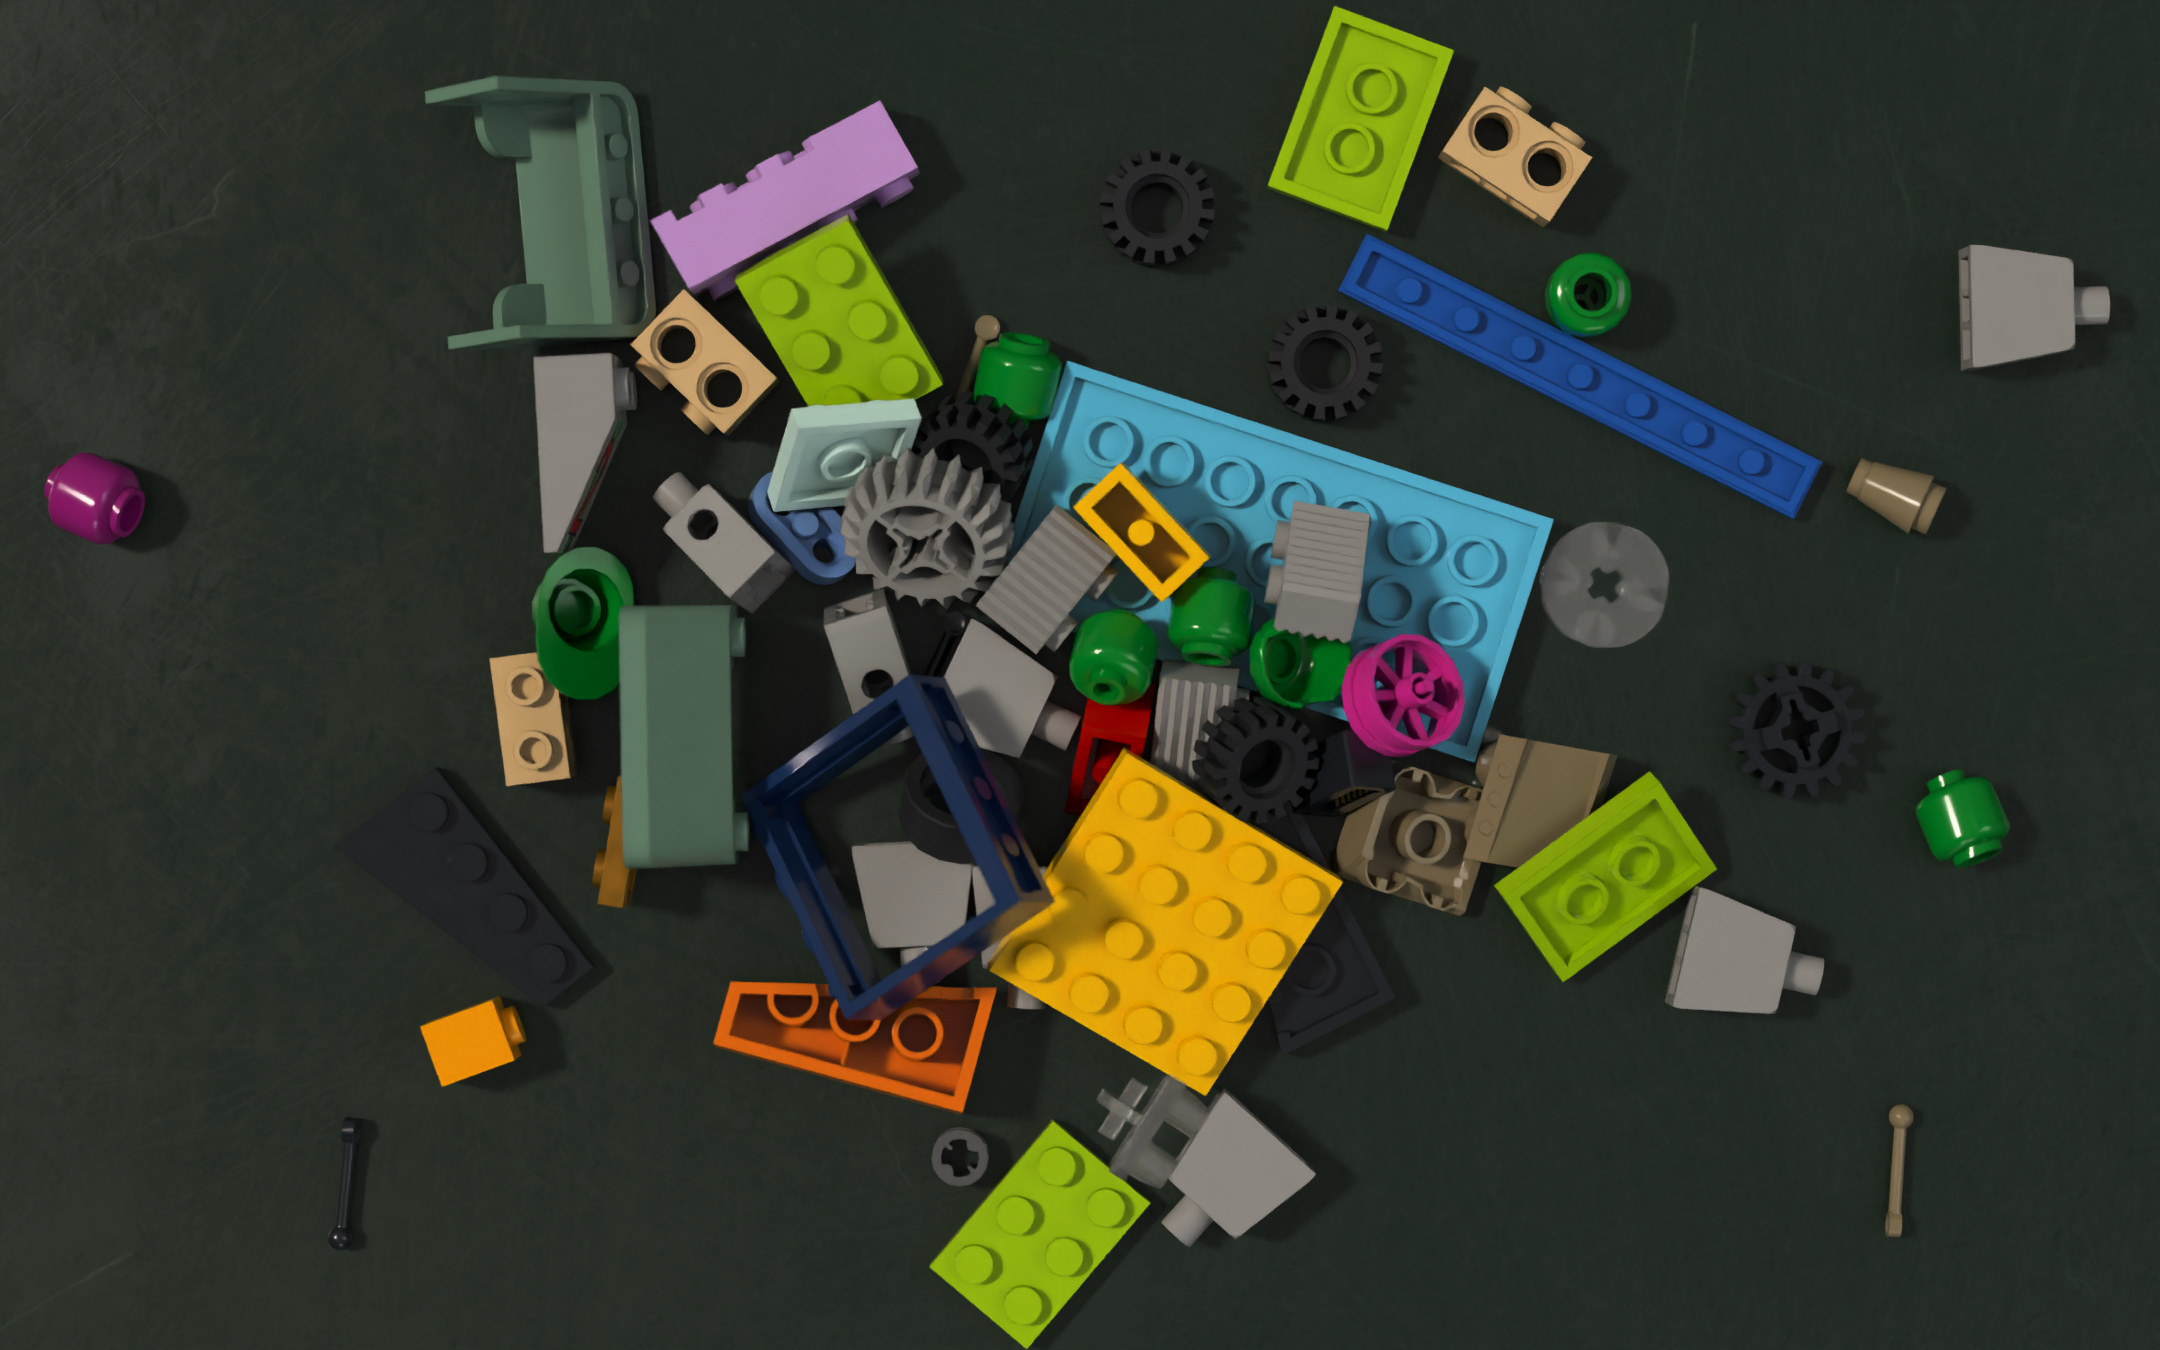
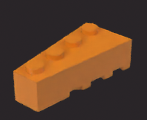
[713,982,997,1115]

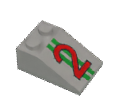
[533,353,637,556]

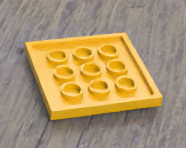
[987,748,1343,1096]

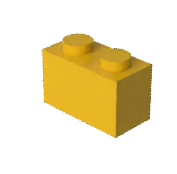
[1073,463,1212,602]

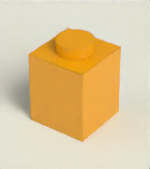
[420,996,526,1087]

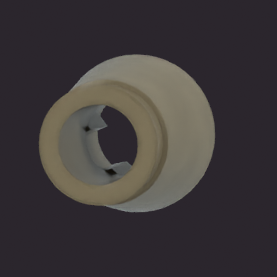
[1846,458,1947,535]

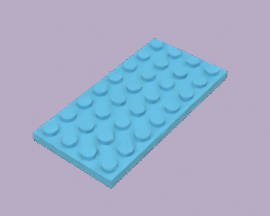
[997,361,1554,763]

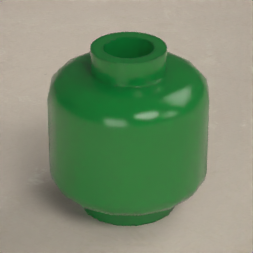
[1545,252,1632,338]
[973,332,1062,430]
[1167,567,1256,667]
[1069,609,1158,706]
[1915,769,2010,869]

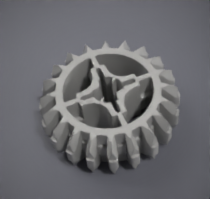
[840,448,1015,609]

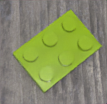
[1267,6,1454,232]
[735,214,943,407]
[1494,771,1717,982]
[929,1119,1150,1349]

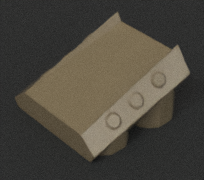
[1463,734,1617,868]
[1330,760,1483,916]

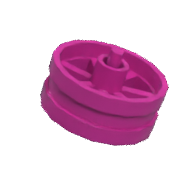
[1341,634,1465,757]

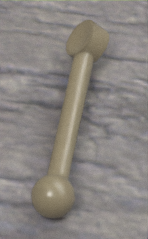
[950,315,1000,441]
[1885,1104,1914,1238]

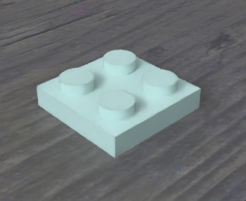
[767,399,921,512]

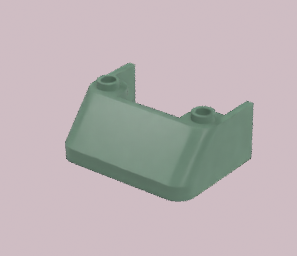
[425,76,656,350]
[619,605,749,869]

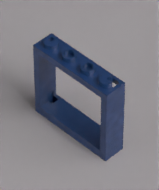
[740,674,1055,1020]

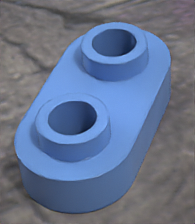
[748,471,856,585]

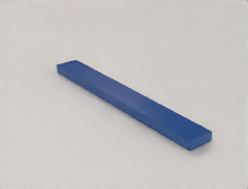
[1337,234,1822,519]

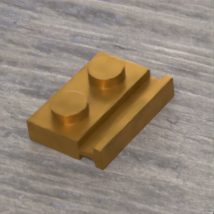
[592,776,637,908]

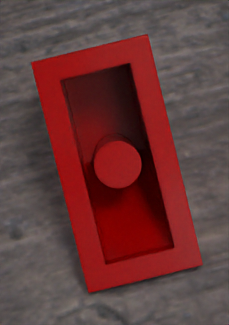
[1064,684,1156,816]

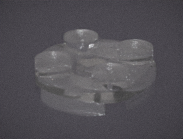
[1540,522,1669,648]

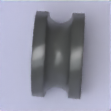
[931,1126,989,1187]

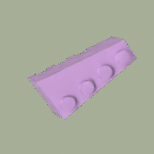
[650,101,920,301]

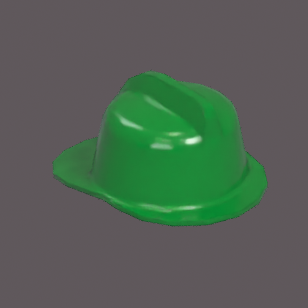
[532,547,634,700]

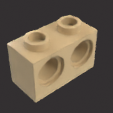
[1438,87,1592,228]
[631,289,781,436]
[489,652,578,786]

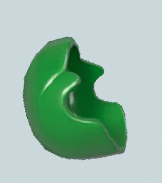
[1250,617,1353,709]

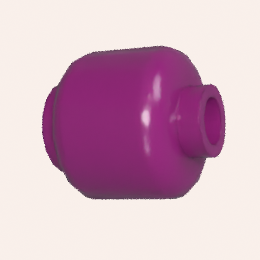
[44,452,145,545]

